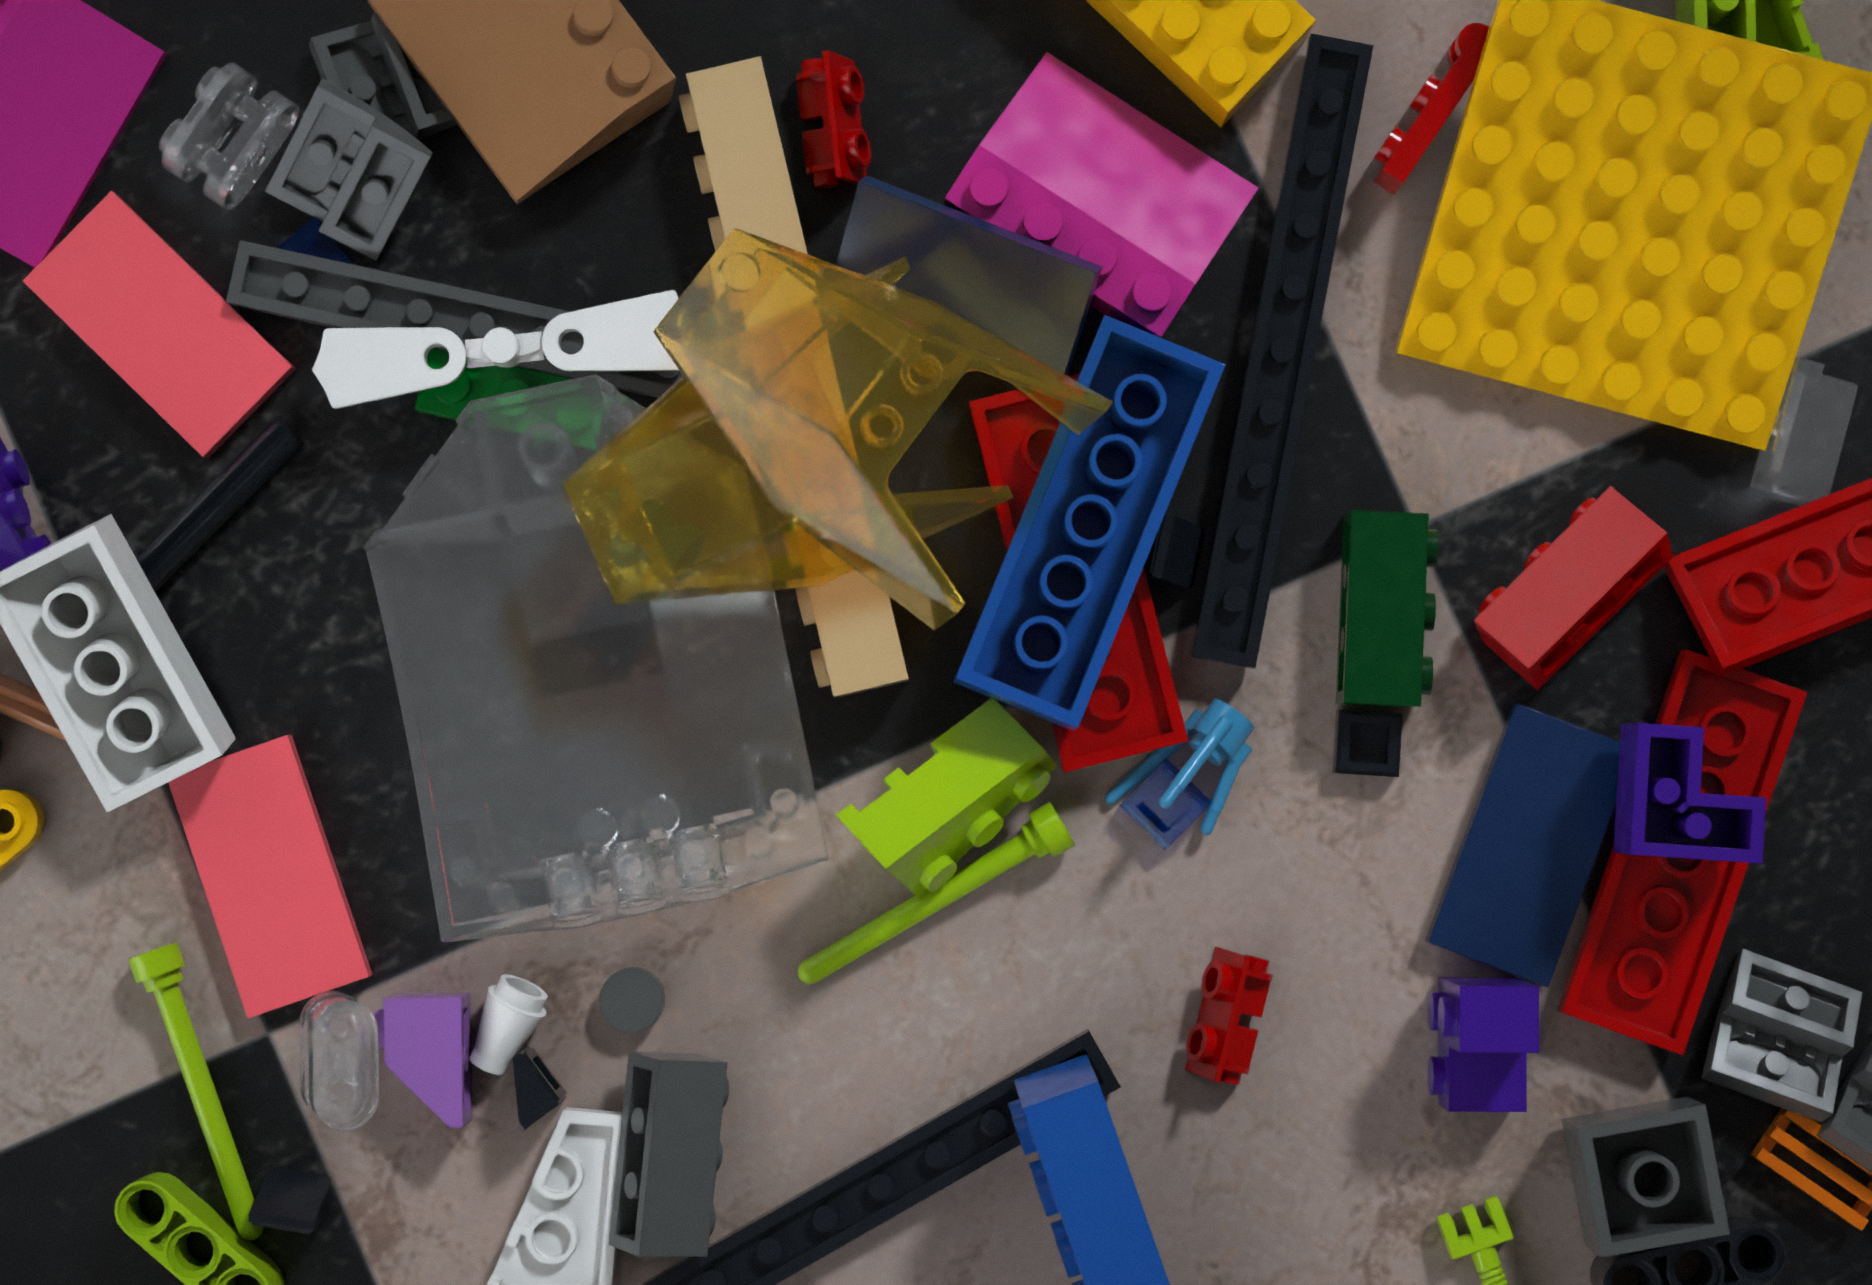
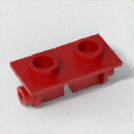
[796,50,871,189]
[1185,946,1273,1085]

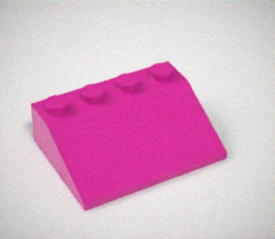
[0,0,168,268]
[944,52,1258,338]

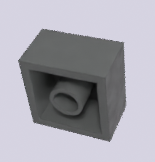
[1561,1096,1730,1258]

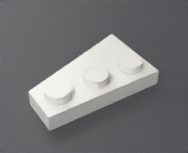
[487,1107,622,1285]

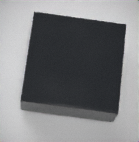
[1332,710,1403,777]

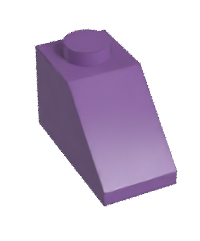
[373,993,472,1128]

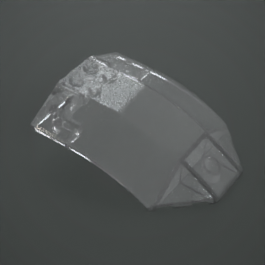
[363,374,829,942]

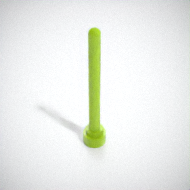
[797,801,1076,984]
[128,942,263,1240]

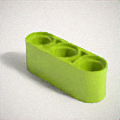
[114,1172,284,1285]

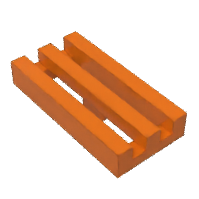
[1750,1108,1872,1231]

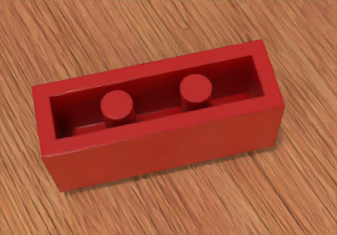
[1474,486,1673,691]

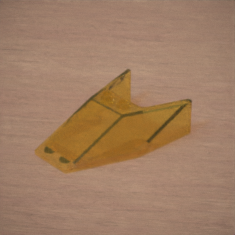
[653,228,1113,630]
[562,256,1013,605]

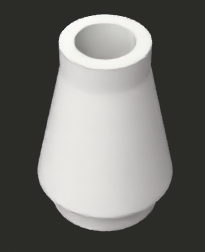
[469,974,548,1075]

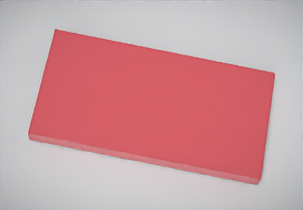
[23,190,296,459]
[168,735,373,1019]

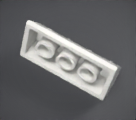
[0,514,236,812]

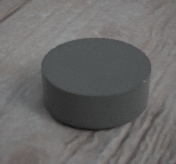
[599,967,665,1033]

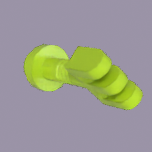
[1436,1195,1514,1285]

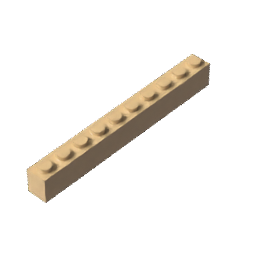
[679,56,909,698]

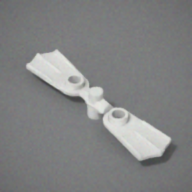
[312,290,696,409]

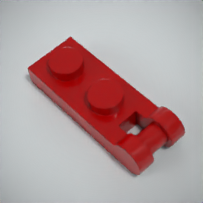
[1373,23,1489,195]

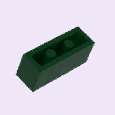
[1335,510,1438,708]

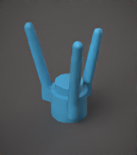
[1105,698,1255,835]

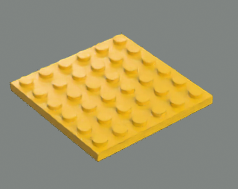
[1395,0,1872,451]

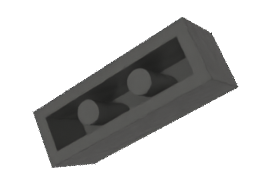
[608,1051,729,1257]

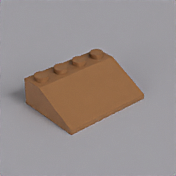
[367,0,676,204]

